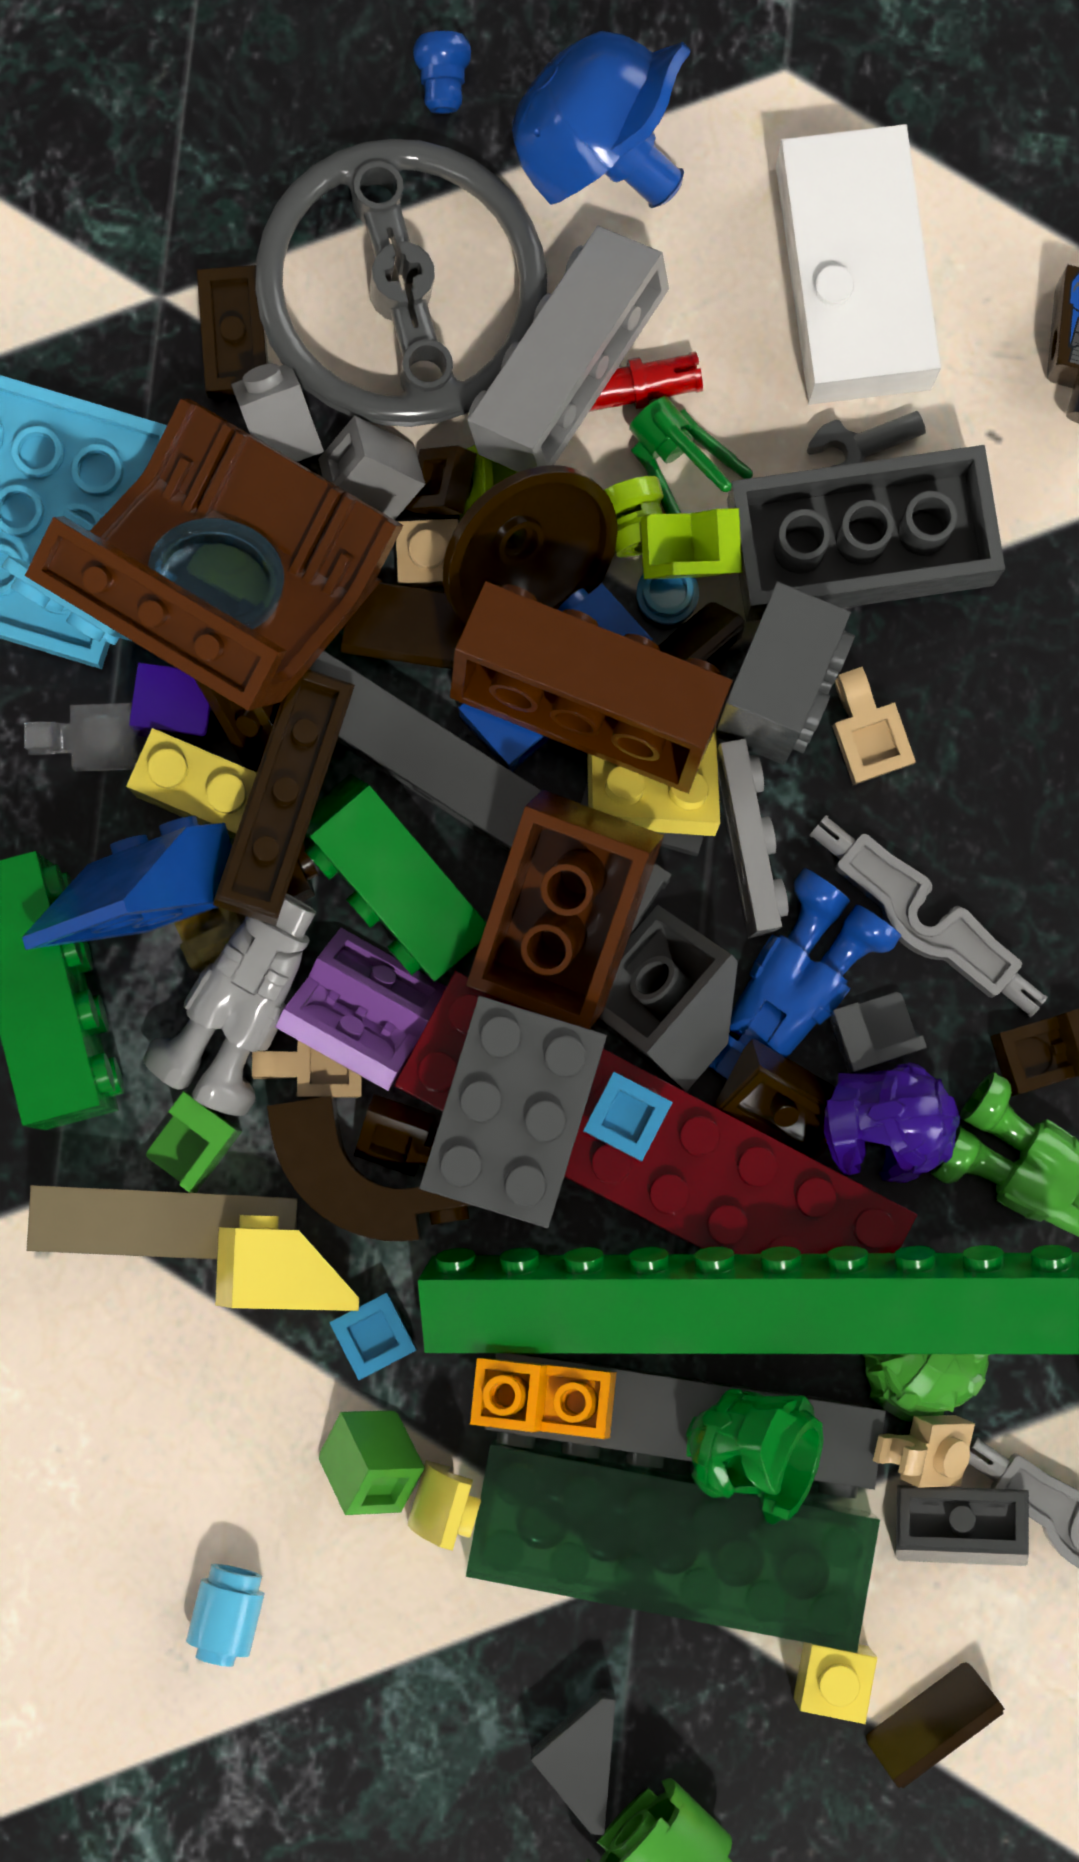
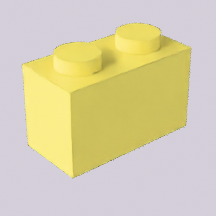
[126,728,257,839]

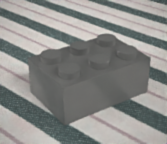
[716,582,855,765]
[419,996,607,1228]

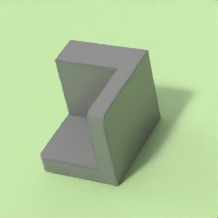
[318,415,425,520]

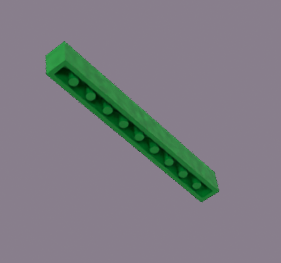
[418,1245,1079,1354]

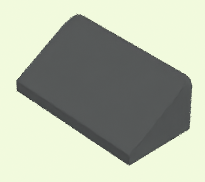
[896,1485,1029,1566]

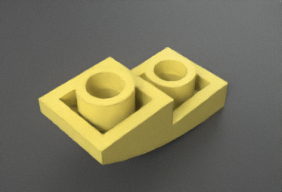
[408,1460,481,1551]

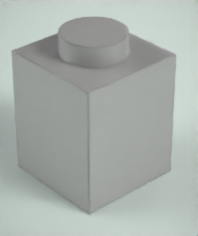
[231,364,324,462]

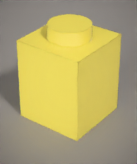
[793,1634,877,1724]

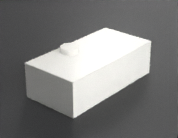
[776,124,941,405]

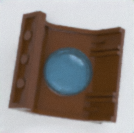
[25,399,404,711]

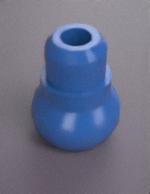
[413,31,471,114]

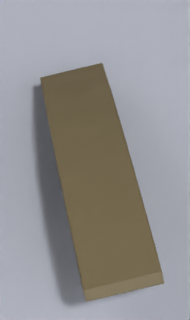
[26,1185,298,1259]

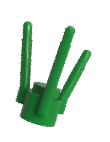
[629,396,753,514]

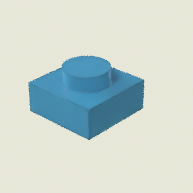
[583,1072,673,1162]
[329,1292,417,1380]

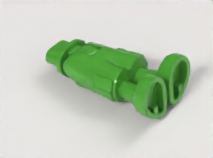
[931,1072,1079,1237]

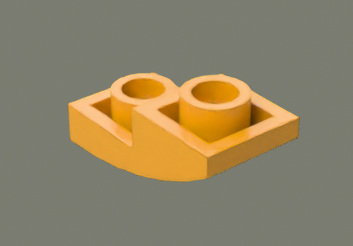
[470,1358,617,1439]

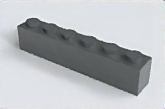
[485,1353,886,1498]

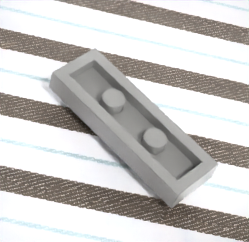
[717,739,789,938]

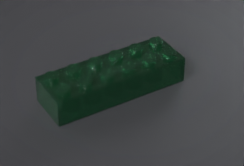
[466,1439,880,1652]

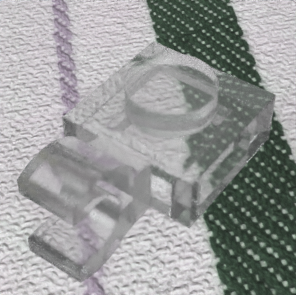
[24,703,137,772]

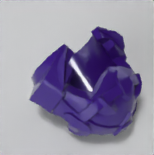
[824,1063,960,1183]

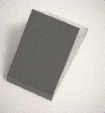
[531,1688,616,1835]

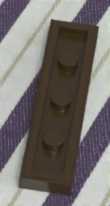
[213,669,355,926]

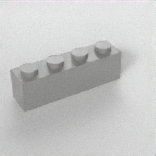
[467,226,669,472]

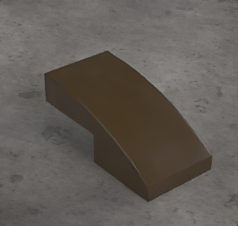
[990,1009,1079,1097]

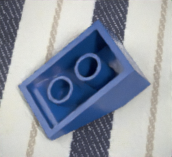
[22,816,232,950]

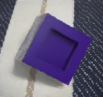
[129,663,211,737]

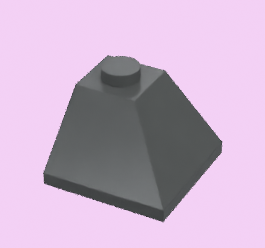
[597,905,738,1092]

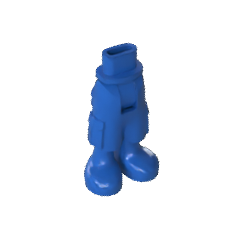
[709,868,902,1079]

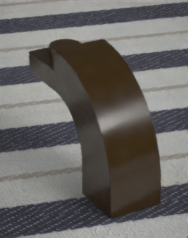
[267,1096,473,1242]

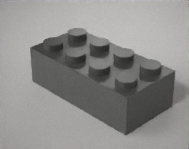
[727,445,1005,622]

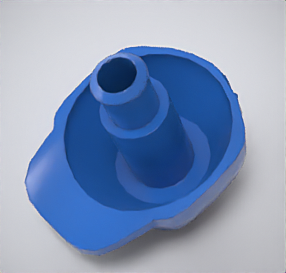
[512,31,691,208]

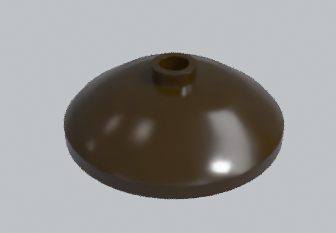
[443,465,618,625]

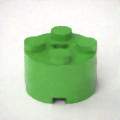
[586,1778,733,1862]

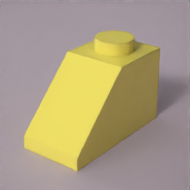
[215,1215,359,1311]

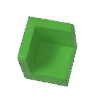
[146,1091,242,1193]
[319,1411,425,1515]

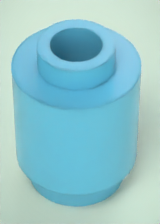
[186,1564,265,1667]

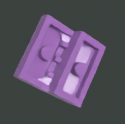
[276,928,447,1091]

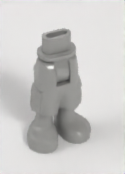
[143,894,316,1116]

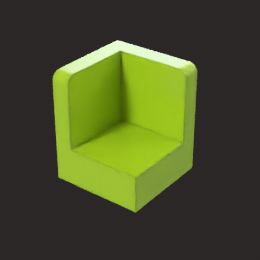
[641,508,742,579]

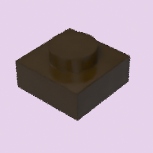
[406,445,477,517]

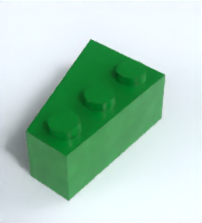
[304,774,486,982]

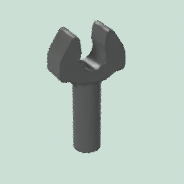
[807,411,926,467]

